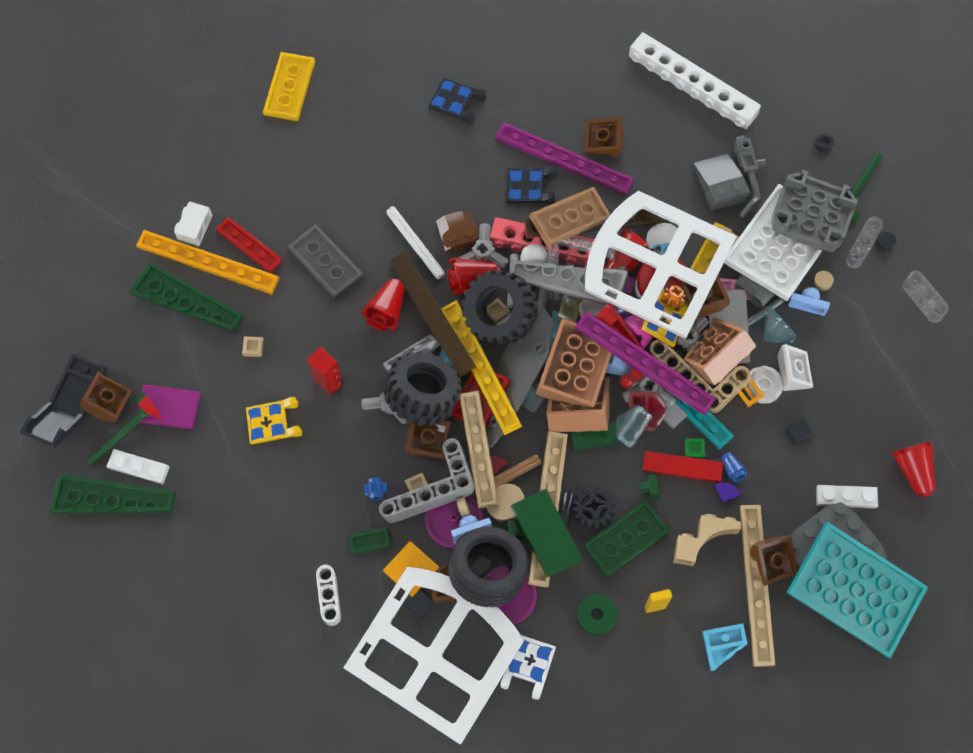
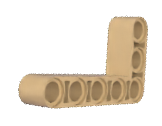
[650,340,751,413]

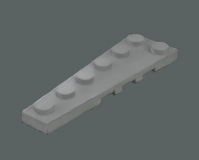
[509,260,628,308]

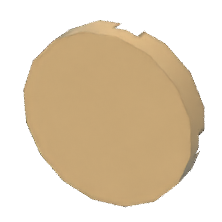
[487,483,525,522]

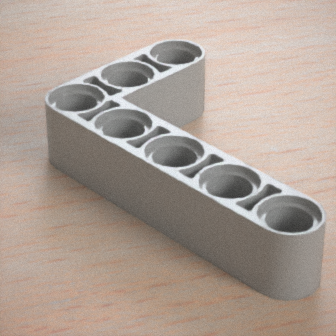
[379,438,475,523]

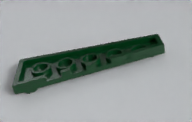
[129,262,244,332]
[49,474,176,514]

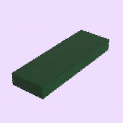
[570,420,632,452]

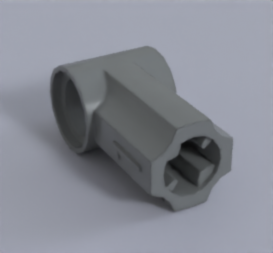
[735,274,775,308]

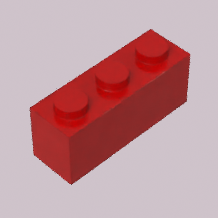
[307,347,343,395]

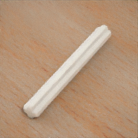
[386,206,445,279]

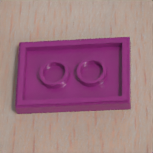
[136,384,201,430]

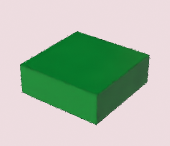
[684,438,706,459]

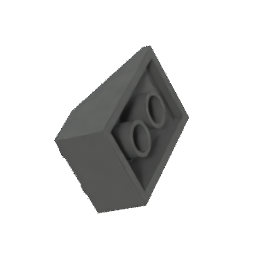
[693,154,749,211]

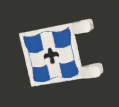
[500,635,556,700]

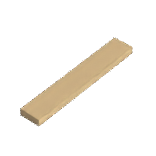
[460,391,499,509]

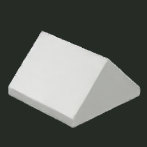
[777,344,813,391]

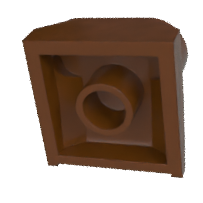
[584,117,624,157]
[436,211,479,254]
[680,275,730,318]
[80,371,132,423]
[405,420,451,460]
[750,535,798,586]

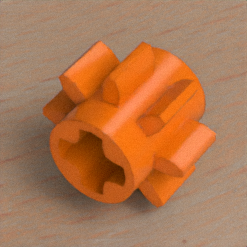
[661,286,686,309]

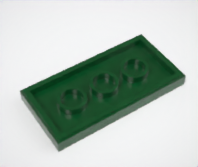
[510,489,583,578]
[582,500,670,578]

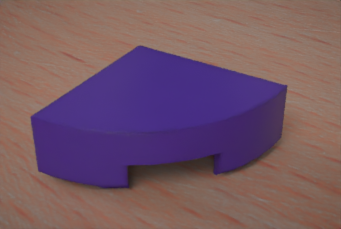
[714,483,741,503]

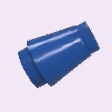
[721,452,747,482]

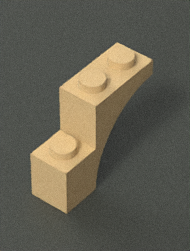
[673,514,741,566]

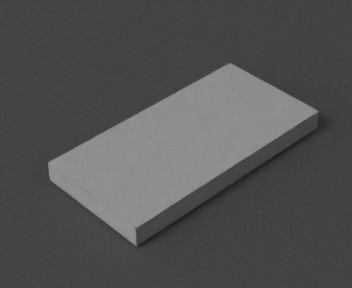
[708,290,750,364]

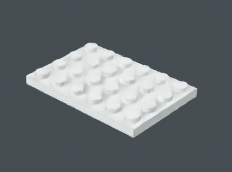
[724,184,823,301]

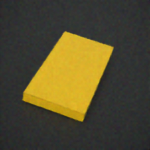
[263,52,315,121]

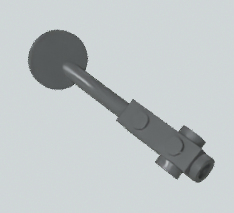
[734,135,766,219]

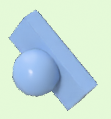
[788,287,830,316]
[451,515,492,544]

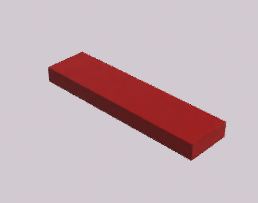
[216,217,283,273]
[642,451,723,483]

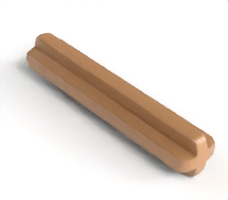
[494,454,541,487]

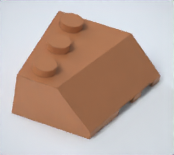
[683,317,756,385]
[547,377,610,433]

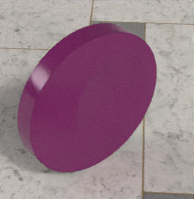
[425,492,483,549]
[483,566,537,625]

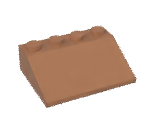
[535,318,612,408]

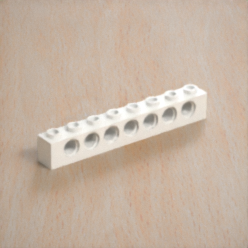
[629,32,761,129]

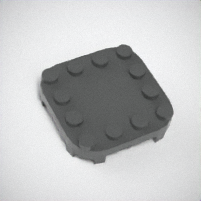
[771,170,857,252]
[791,502,887,569]

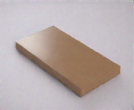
[529,187,611,247]

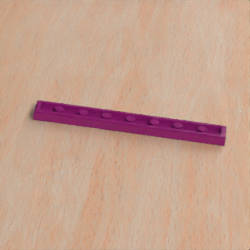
[496,122,634,196]
[575,311,716,415]

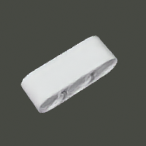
[316,565,341,626]

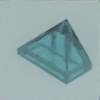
[763,307,796,344]
[616,405,652,448]

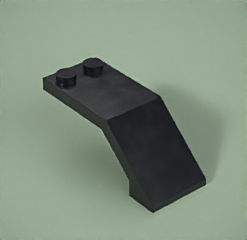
[19,354,108,448]

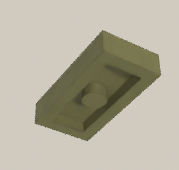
[556,294,582,323]

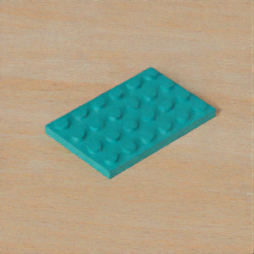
[786,522,928,658]

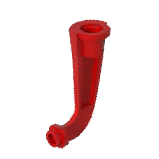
[595,303,644,389]

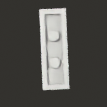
[107,449,170,485]
[816,485,878,508]

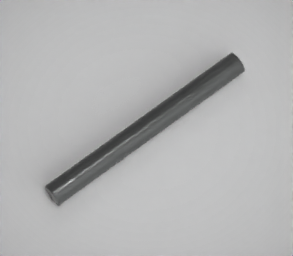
[748,285,802,327]

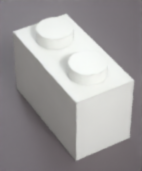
[174,201,213,247]

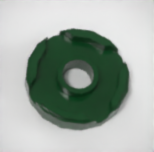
[577,594,617,635]

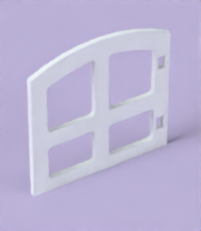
[585,191,737,339]
[344,567,524,745]

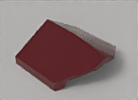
[629,391,666,431]

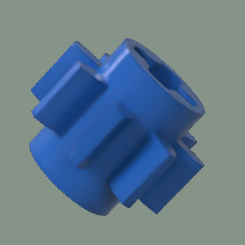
[364,477,388,501]

